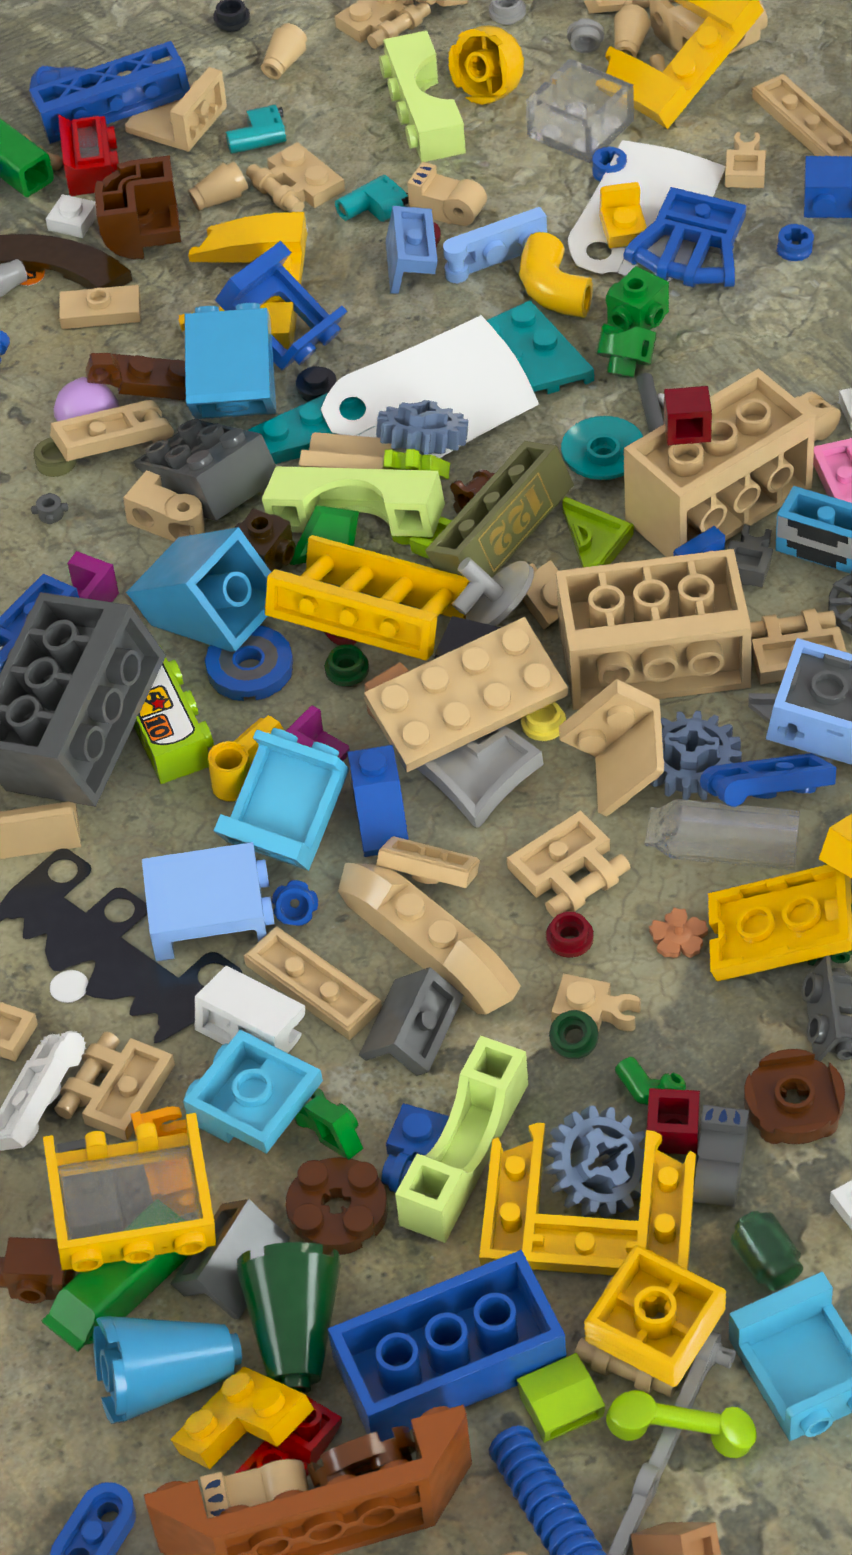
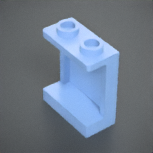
[142,842,275,961]

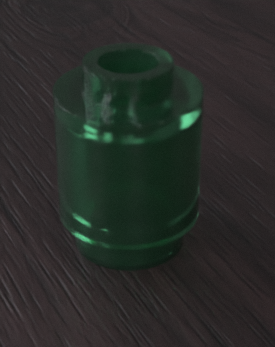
[731,1211,803,1291]

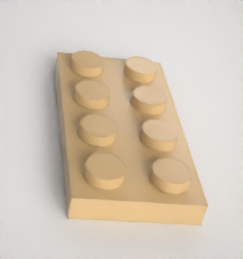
[364,617,568,773]

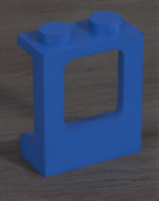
[215,241,347,371]

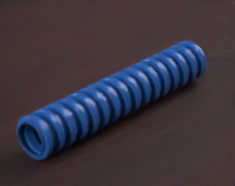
[489,1425,607,1555]

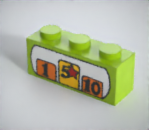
[133,645,214,784]

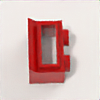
[58,114,119,196]

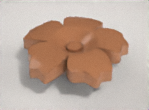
[649,907,708,958]

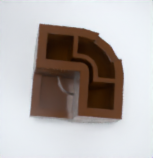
[95,155,181,259]

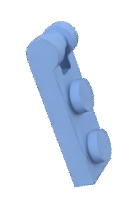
[443,207,547,283]

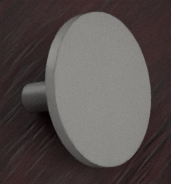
[452,557,534,626]

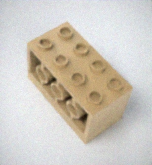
[624,368,816,557]
[556,549,752,710]

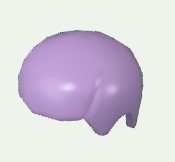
[54,377,120,421]

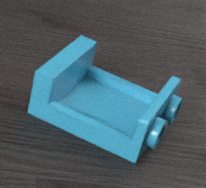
[214,728,350,871]
[729,1271,852,1442]

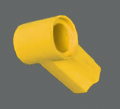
[208,715,285,802]

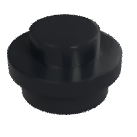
[213,0,250,32]
[296,366,337,402]

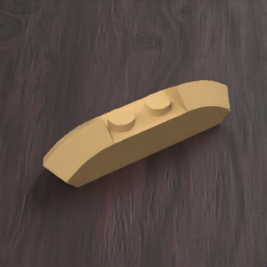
[338,863,521,1014]

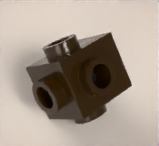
[234,508,296,572]

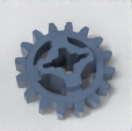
[376,400,468,455]
[651,710,742,801]
[543,1105,646,1218]

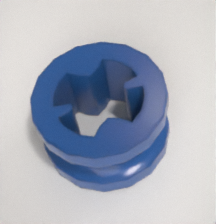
[592,147,627,182]
[777,224,814,261]

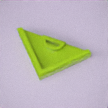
[562,496,634,568]

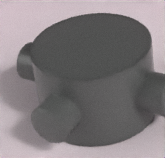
[31,493,68,524]

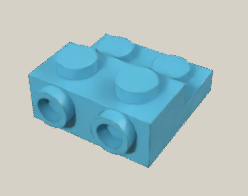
[183,1029,323,1154]

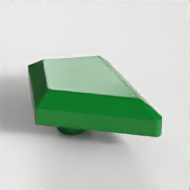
[289,505,359,565]

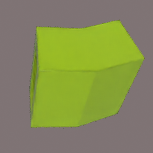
[517,1353,605,1443]

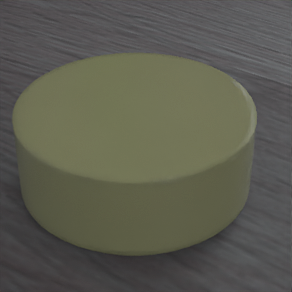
[33,438,77,477]

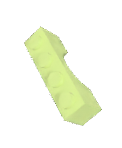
[379,30,466,163]
[262,466,445,537]
[395,1036,528,1243]

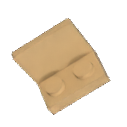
[125,67,227,152]
[559,679,664,817]

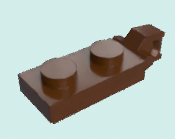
[85,353,186,400]

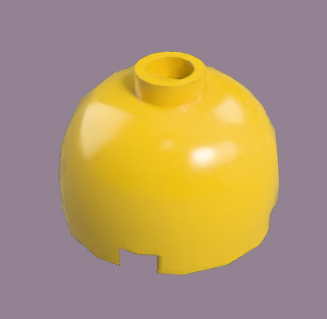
[448,25,524,105]

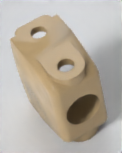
[650,0,768,54]

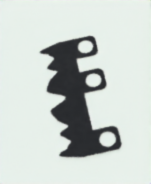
[0,849,242,1044]

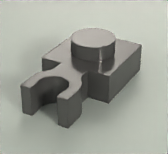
[727,524,773,588]

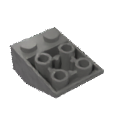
[134,419,276,521]

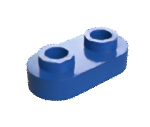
[50,1482,136,1555]

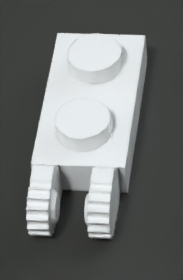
[0,1031,86,1151]

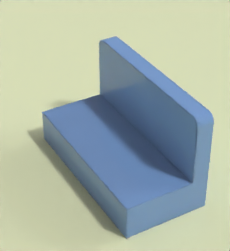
[386,206,438,294]

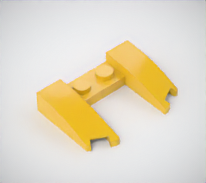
[598,0,764,129]
[178,212,307,350]
[479,1123,696,1276]

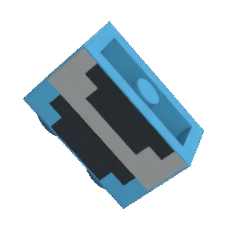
[776,486,852,574]

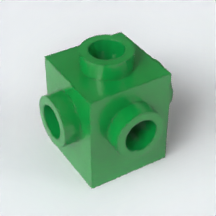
[605,266,669,331]

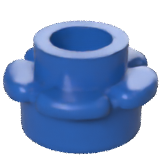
[272,880,318,926]

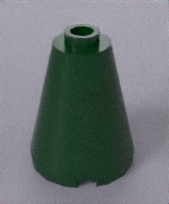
[237,1242,341,1394]

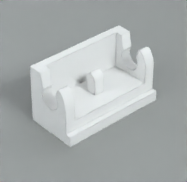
[195,966,305,1053]

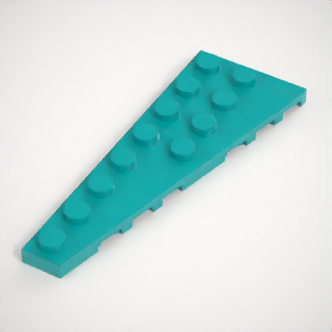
[248,300,595,464]

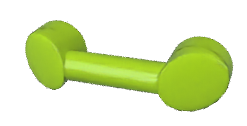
[606,1390,757,1458]

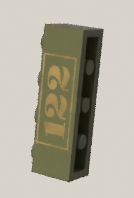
[425,441,574,577]

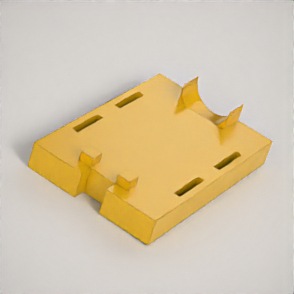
[708,864,852,982]

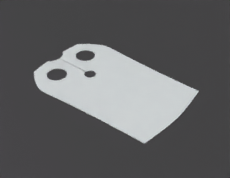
[568,140,726,281]
[321,315,539,458]

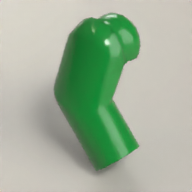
[615,1057,686,1105]

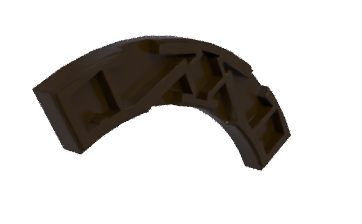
[0,234,132,289]

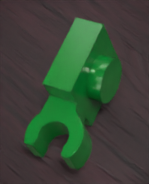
[294,1088,364,1160]

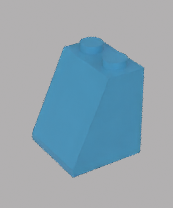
[185,303,277,419]
[126,527,271,652]

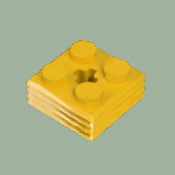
[584,1245,726,1387]

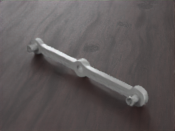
[607,1331,736,1555]

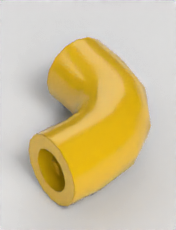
[519,232,593,318]

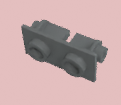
[802,956,852,1062]

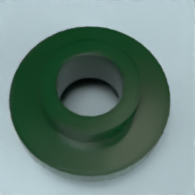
[324,644,369,686]
[549,1010,599,1059]

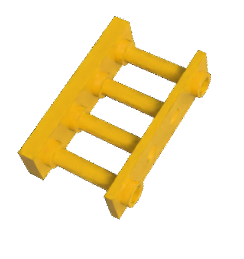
[265,535,470,661]

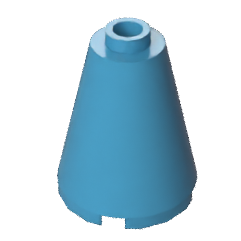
[93,1316,242,1424]

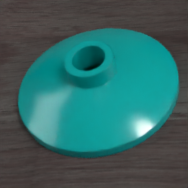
[561,416,643,480]

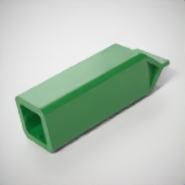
[0,118,54,197]
[41,1200,188,1352]

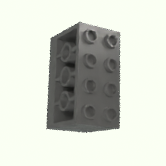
[0,592,166,807]

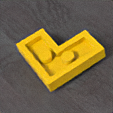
[170,1366,314,1469]

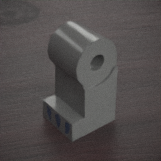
[693,1105,749,1207]

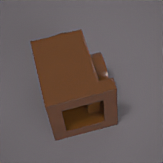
[0,1237,76,1304]

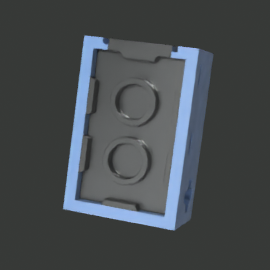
[766,638,852,765]

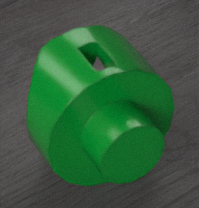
[596,323,656,378]

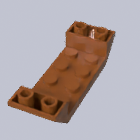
[144,1405,472,1555]

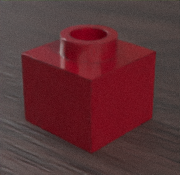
[664,386,712,446]
[647,1088,700,1155]

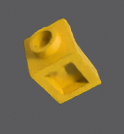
[599,182,647,249]

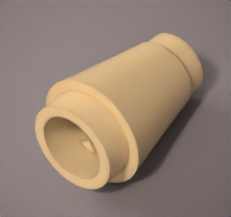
[614,5,651,58]
[261,23,307,80]
[188,161,248,211]

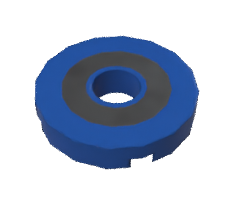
[205,626,293,701]

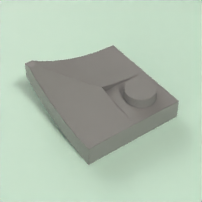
[416,725,544,828]

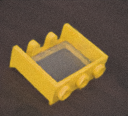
[43,1113,216,1272]

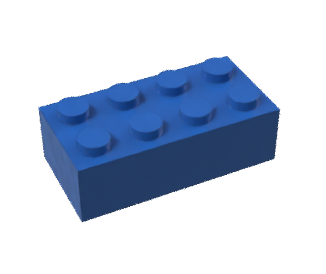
[328,1250,566,1441]

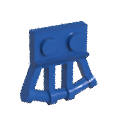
[624,187,747,288]

